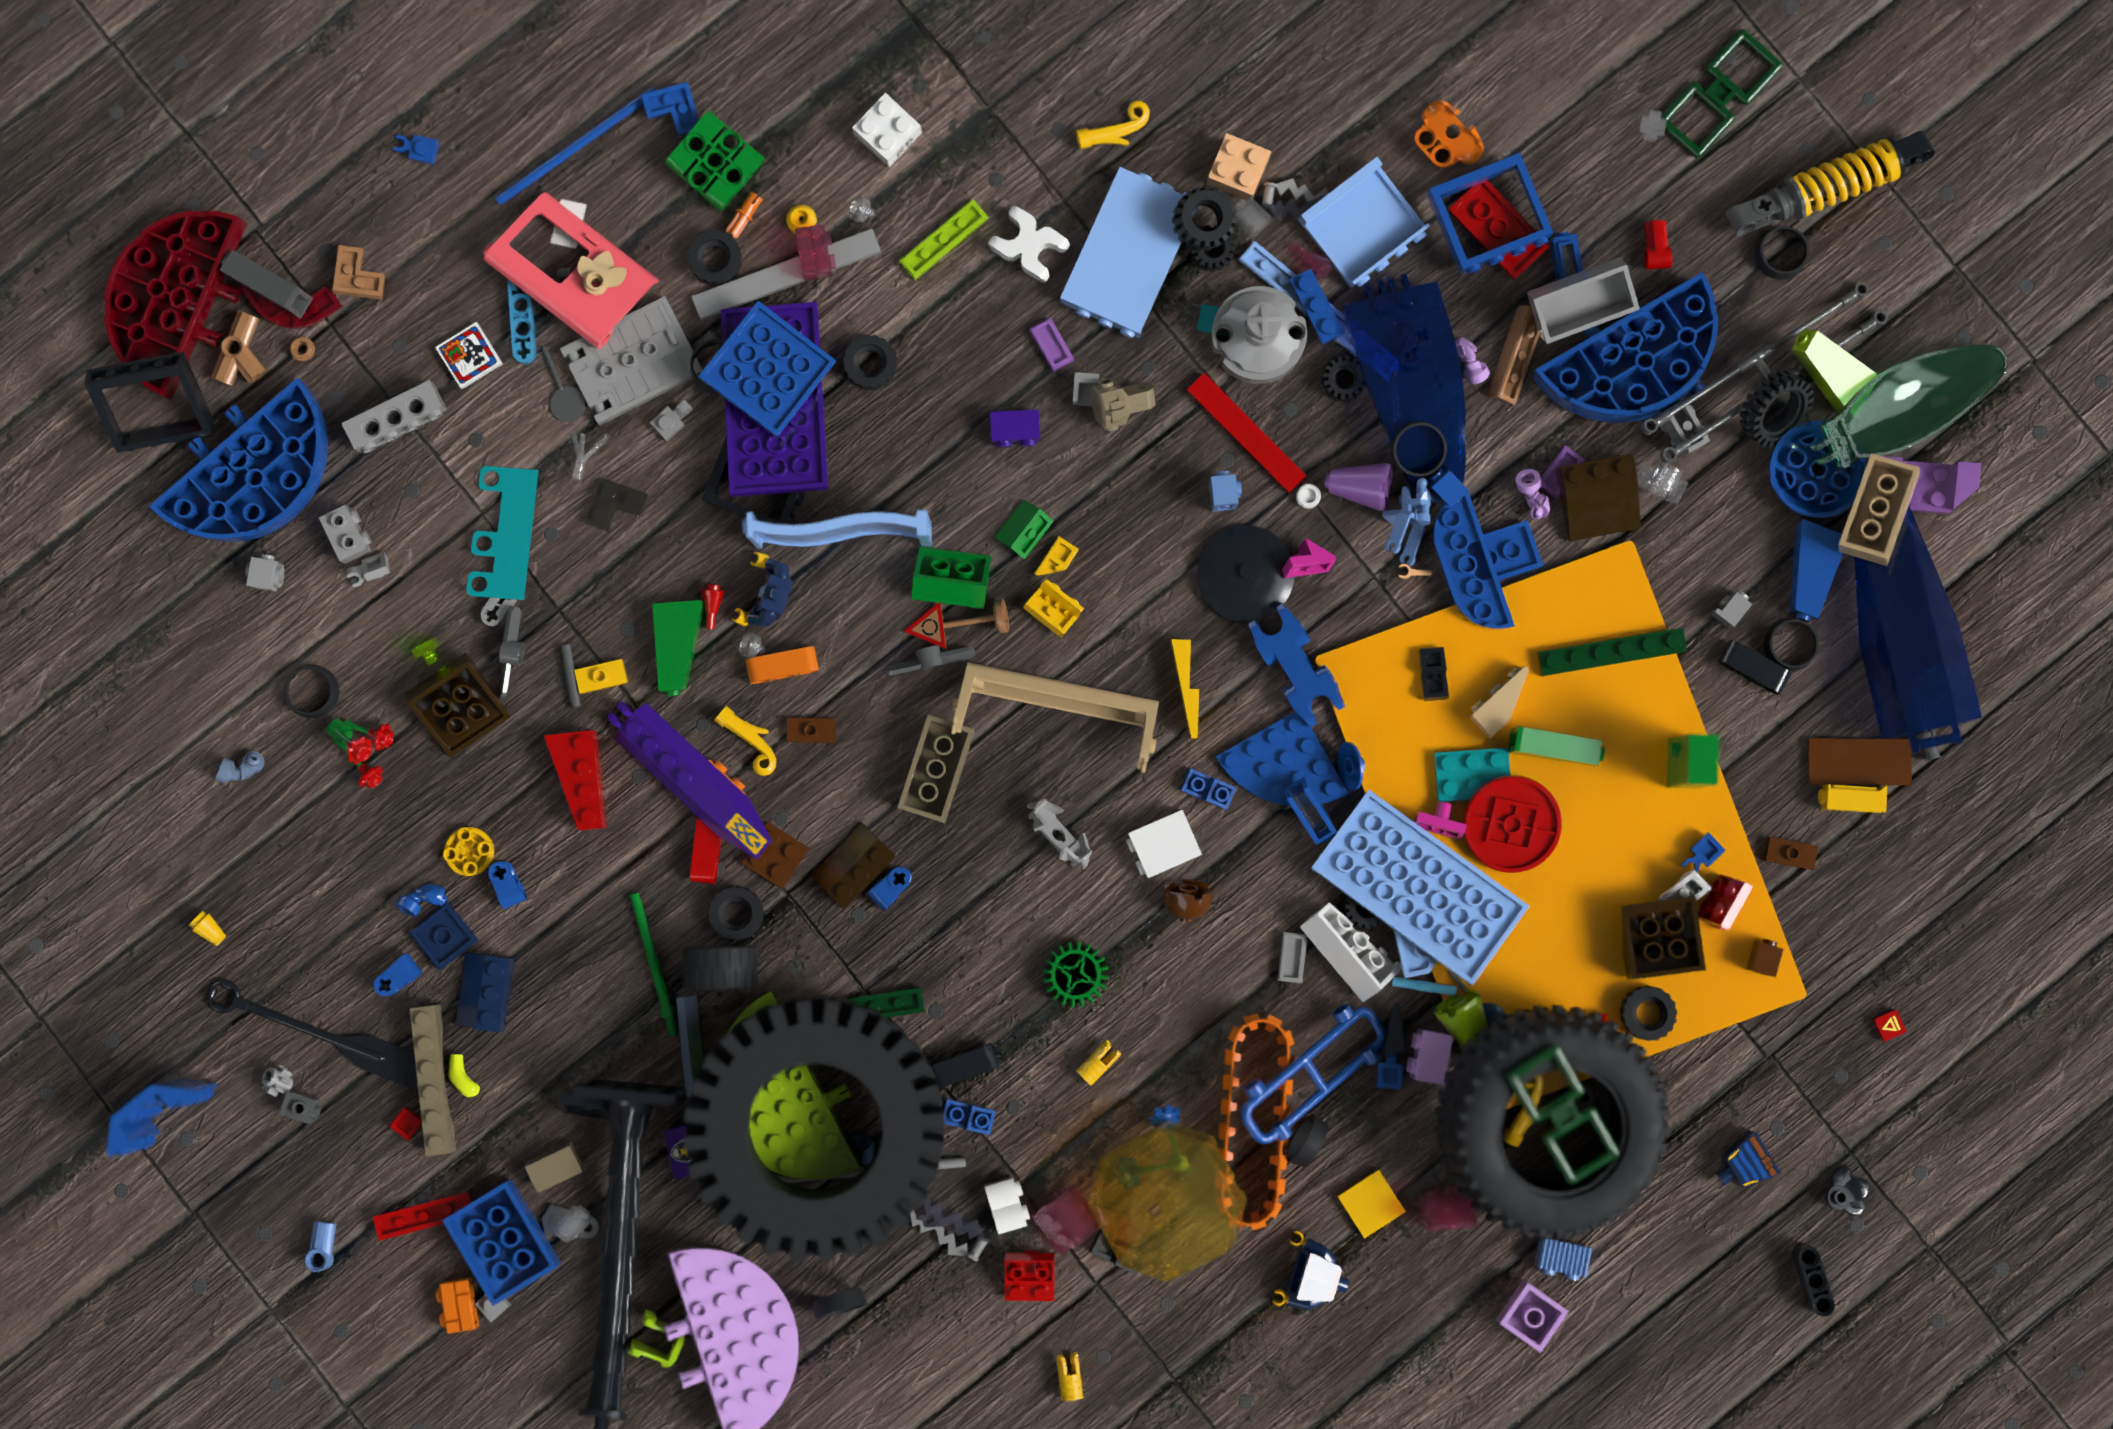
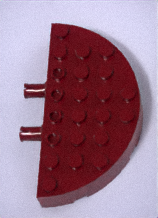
[104,210,247,400]

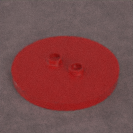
[1463,775,1562,873]

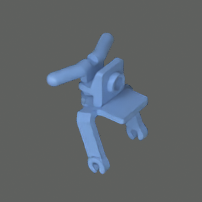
[1383,478,1445,566]

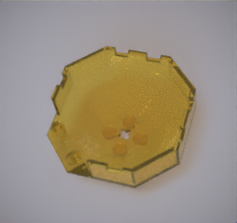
[1088,1121,1247,1283]

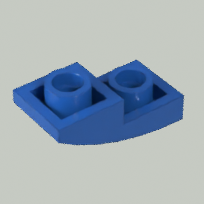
[1179,768,1236,810]
[943,1098,996,1135]

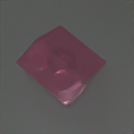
[1419,1188,1478,1232]

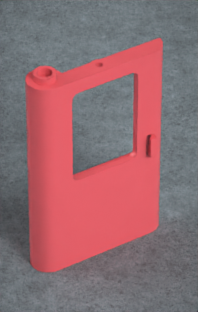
[483,192,659,349]

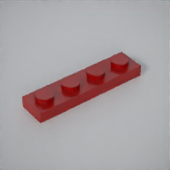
[373,1191,473,1241]

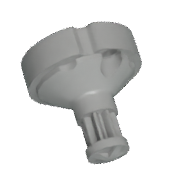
[1211,286,1307,384]

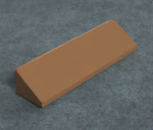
[1487,306,1540,405]

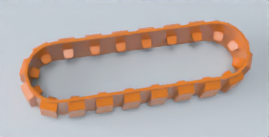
[1214,1013,1295,1231]

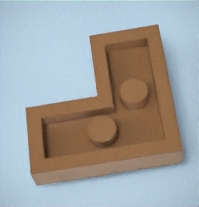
[333,245,385,300]

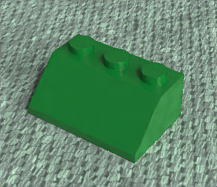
[912,546,991,609]

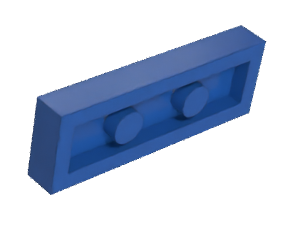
[1289,269,1345,345]

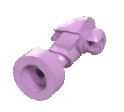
[1450,337,1490,385]
[1516,469,1550,519]

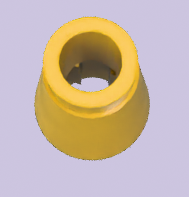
[189,911,226,946]

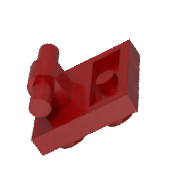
[1698,874,1752,931]
[1005,1250,1055,1301]

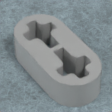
[481,598,517,627]

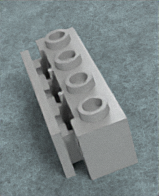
[341,380,447,453]

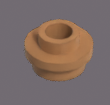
[290,337,315,361]

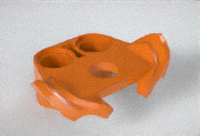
[1415,99,1484,169]

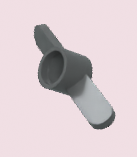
[498,606,525,698]
[884,645,976,675]

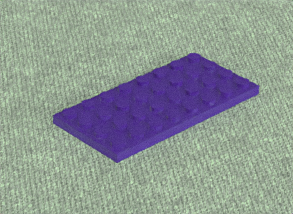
[721,302,829,497]

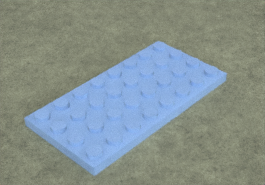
[1311,790,1529,986]

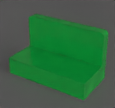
[995,500,1053,559]

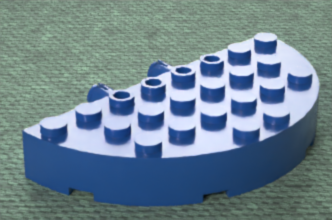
[1533,272,1718,423]
[149,378,328,542]

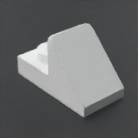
[1658,870,1711,901]

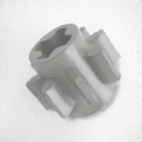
[262,1064,293,1097]

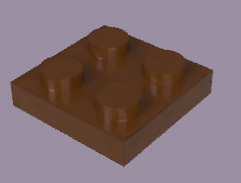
[742,822,809,889]

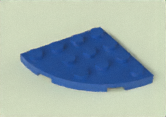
[1216,712,1349,806]

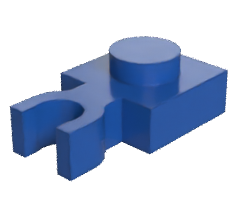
[393,135,440,166]
[1680,832,1726,872]
[1376,1046,1403,1090]

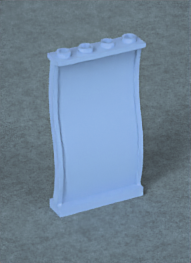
[742,510,932,549]

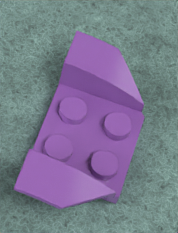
[1882,456,1981,514]

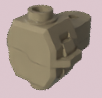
[1091,378,1156,431]

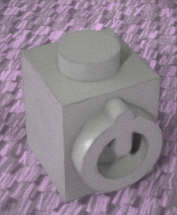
[245,554,285,592]

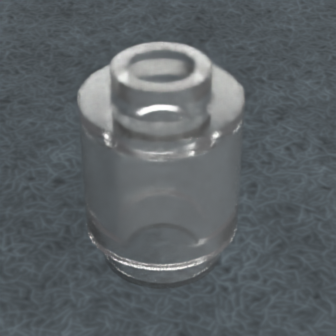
[554,1205,591,1243]

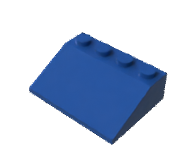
[442,1179,562,1306]

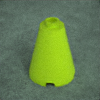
[1434,989,1489,1047]

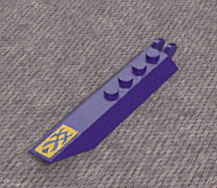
[606,701,772,859]

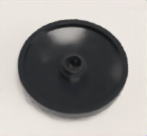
[1197,525,1294,623]

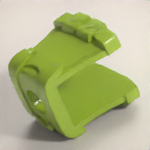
[628,1309,685,1368]

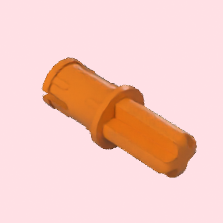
[726,192,763,238]

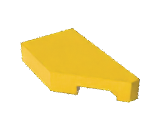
[1034,536,1079,576]

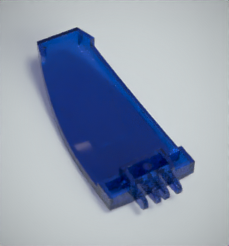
[1342,273,1466,496]

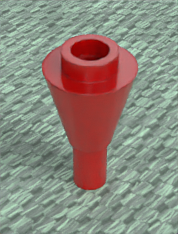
[701,584,725,629]

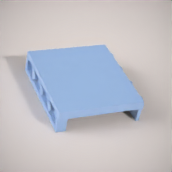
[1298,157,1430,288]

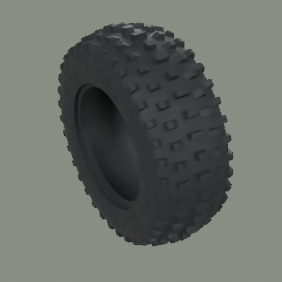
[1435,1005,1670,1239]

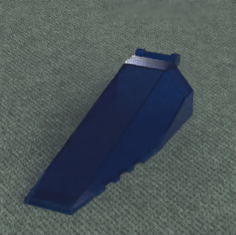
[1851,505,1982,754]

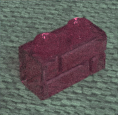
[795,224,836,281]

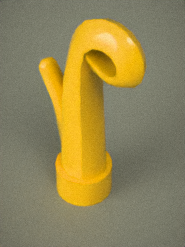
[1076,101,1150,149]
[714,706,776,776]
[1501,1075,1544,1148]

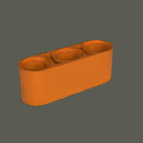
[745,646,819,684]

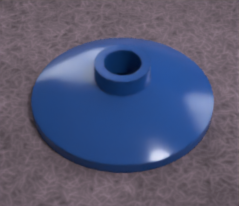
[1337,742,1365,791]

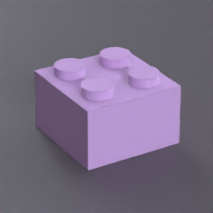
[1406,1028,1453,1085]
[1495,1279,1569,1353]

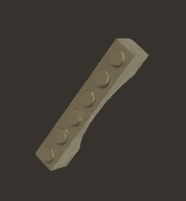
[410,1004,456,1156]

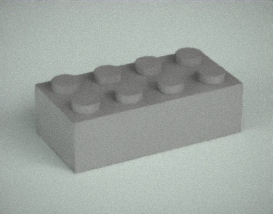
[1527,258,1640,344]

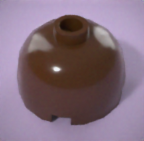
[1164,879,1213,922]

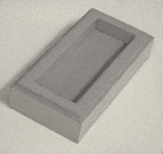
[1277,932,1307,983]

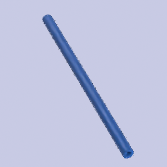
[495,87,655,205]

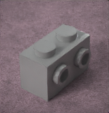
[1660,399,1710,457]
[319,505,372,564]

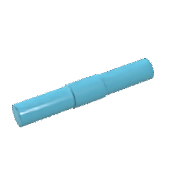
[1392,977,1457,996]

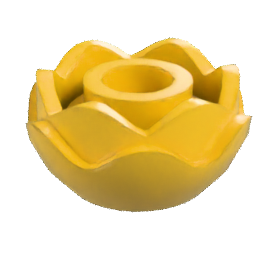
[786,204,817,234]

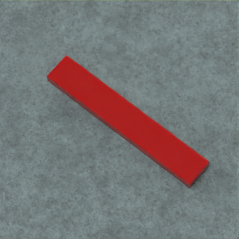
[1187,373,1306,494]

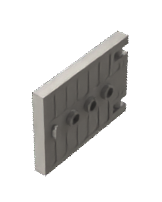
[560,296,703,425]

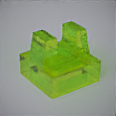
[411,637,440,665]

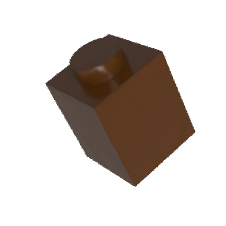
[1746,938,1784,977]

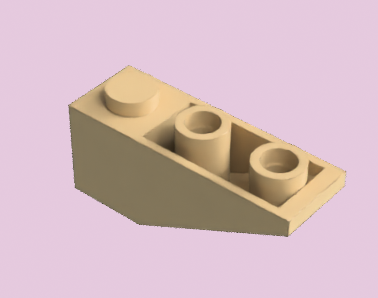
[1468,666,1529,738]

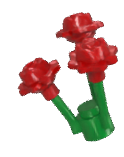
[326,719,394,789]

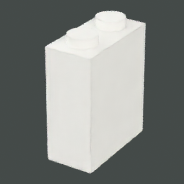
[1126,810,1202,878]

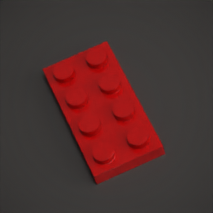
[1448,180,1550,280]

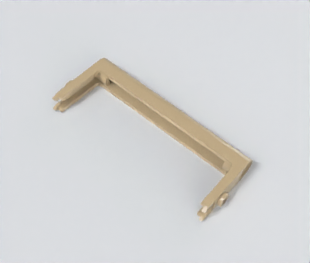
[951,662,1159,773]

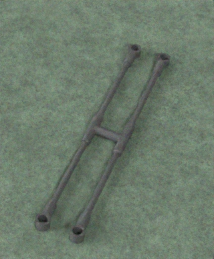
[1641,282,1888,463]

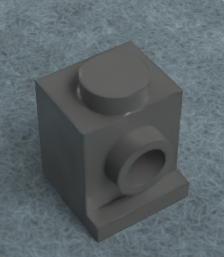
[279,1090,321,1124]

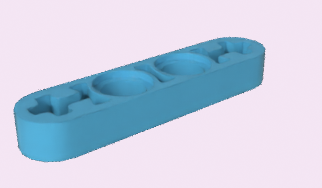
[507,280,536,364]

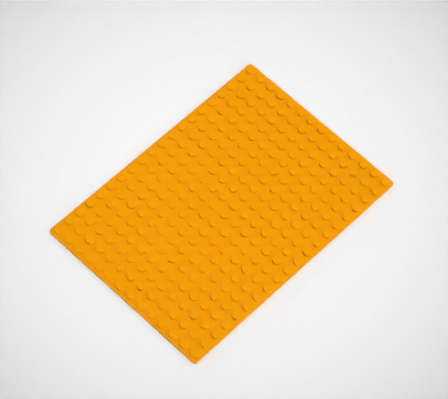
[1315,541,1807,1109]

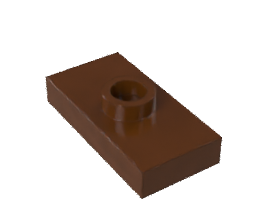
[787,718,837,743]
[1764,837,1818,870]

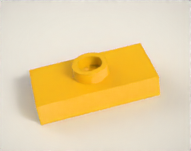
[574,659,628,694]

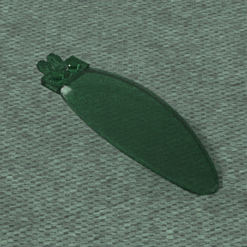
[1810,344,2007,470]

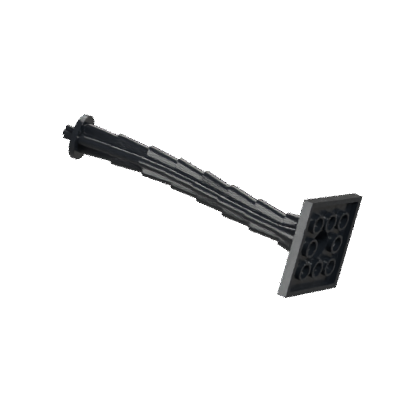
[573,1079,687,1429]

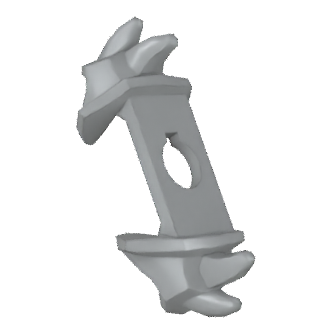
[1027,799,1093,870]

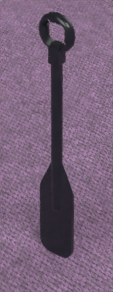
[207,979,418,1090]

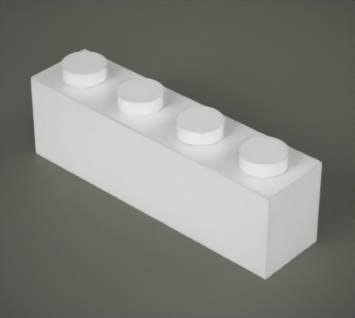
[1300,903,1402,1002]

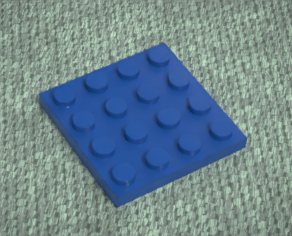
[698,301,836,438]

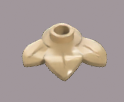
[577,251,627,295]

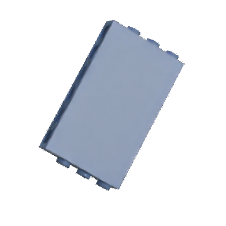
[1060,167,1199,338]

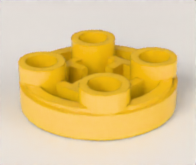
[443,827,494,876]

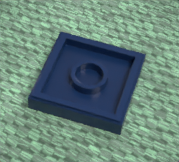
[409,902,479,971]

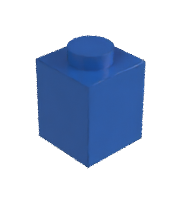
[1427,465,1469,507]

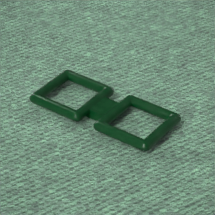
[1657,29,1783,158]
[1507,1044,1619,1184]

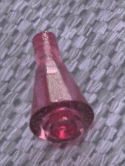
[1291,242,1332,280]

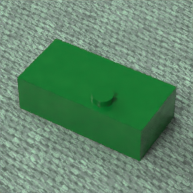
[1667,734,1719,789]

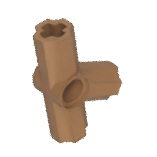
[211,310,267,386]

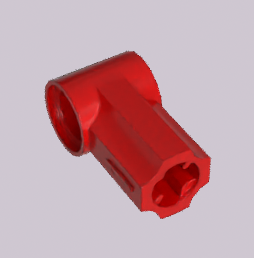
[1643,220,1672,270]

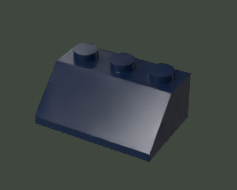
[455,952,515,1033]

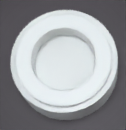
[1296,484,1321,509]

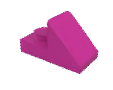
[1282,539,1336,578]

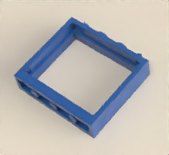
[1427,153,1553,274]

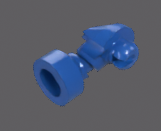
[395,884,447,917]

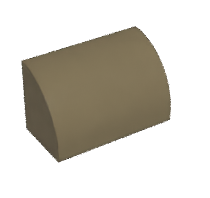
[525,1140,583,1193]

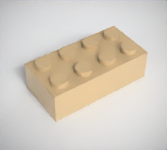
[1839,453,1920,566]

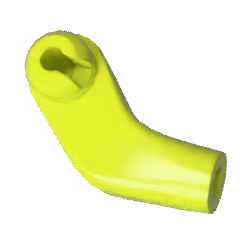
[448,1054,480,1097]

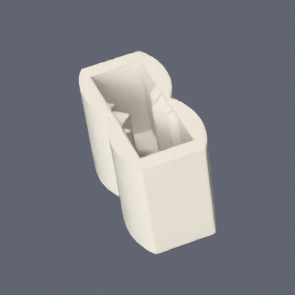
[985,1176,1030,1234]

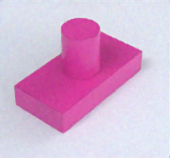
[1414,802,1466,840]

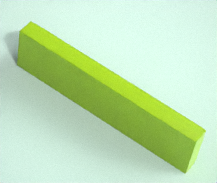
[899,199,989,280]

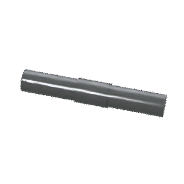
[561,644,581,708]

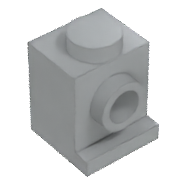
[1710,589,1752,629]

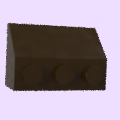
[811,823,897,909]

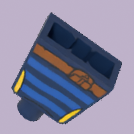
[1715,1130,1781,1188]

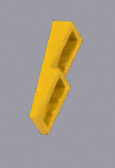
[1171,639,1199,739]

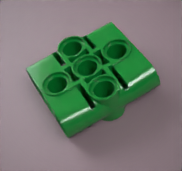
[664,110,765,212]

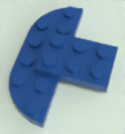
[1433,492,1543,629]

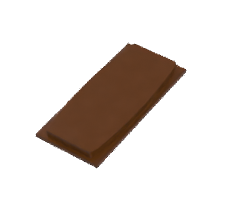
[1808,738,1912,786]

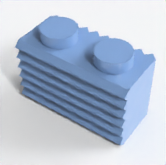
[1534,1237,1592,1280]

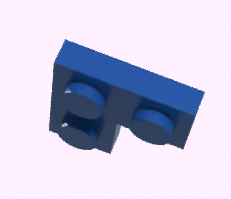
[641,82,699,136]

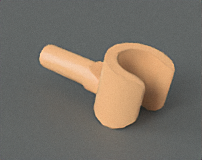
[1398,564,1432,580]

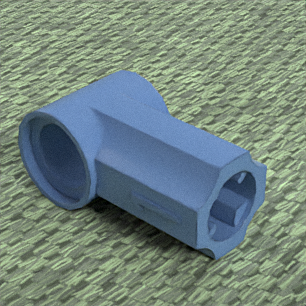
[305,1221,337,1272]

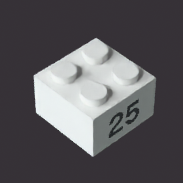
[852,93,922,167]

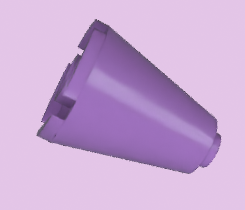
[1325,463,1393,511]

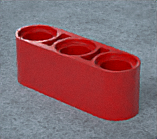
[690,816,722,884]

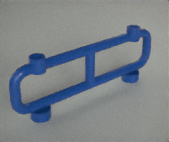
[1241,1004,1386,1144]

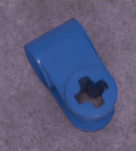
[488,861,527,910]
[866,867,912,912]
[374,953,423,996]

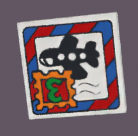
[435,322,503,389]

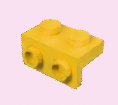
[1023,579,1083,638]

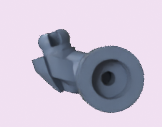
[215,751,265,783]

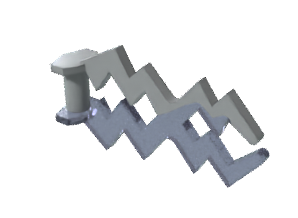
[1261,178,1329,222]
[910,1195,990,1261]

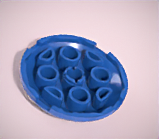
[1769,421,1867,518]

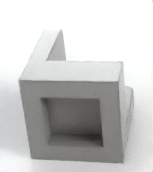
[1073,372,1099,407]

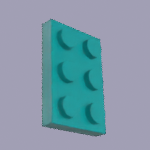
[1434,748,1510,802]

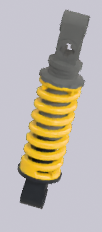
[1726,131,1935,236]

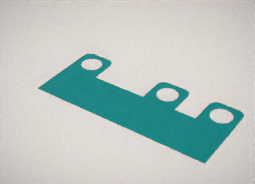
[466,466,539,600]

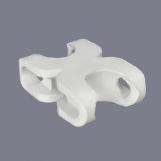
[987,206,1070,282]

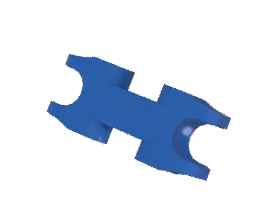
[1248,603,1346,727]

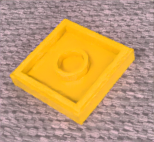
[1337,1170,1406,1239]

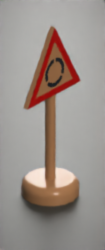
[903,599,1009,649]

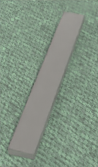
[692,228,882,320]

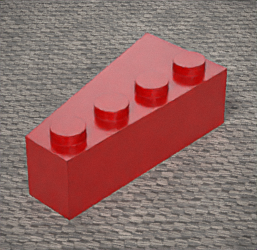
[544,730,607,831]

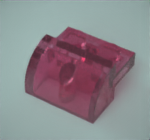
[1031,1184,1103,1255]

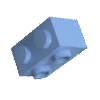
[1209,471,1242,512]

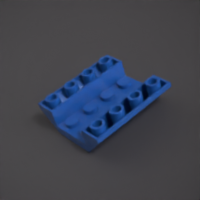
[107,1079,218,1157]

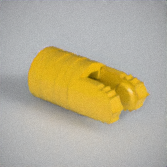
[1076,1040,1121,1086]
[1056,1352,1083,1401]

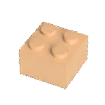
[1207,133,1271,202]

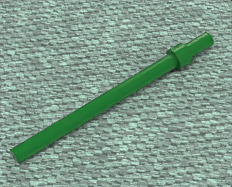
[630,893,679,1037]

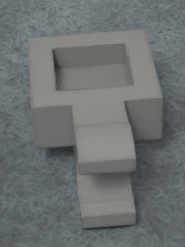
[650,400,693,441]
[346,552,390,587]
[475,1294,511,1322]

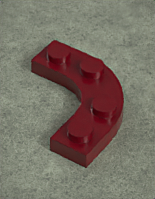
[240,285,343,329]

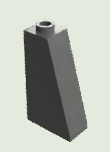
[220,249,313,319]

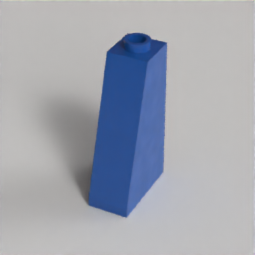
[1789,519,1843,622]

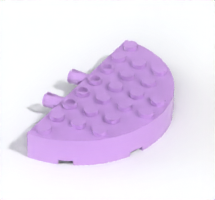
[664,1247,799,1429]

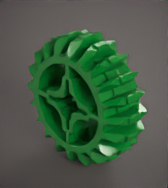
[1043,941,1109,1007]

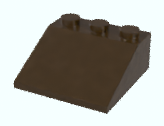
[1555,454,1641,542]
[405,652,511,758]
[1621,896,1706,980]

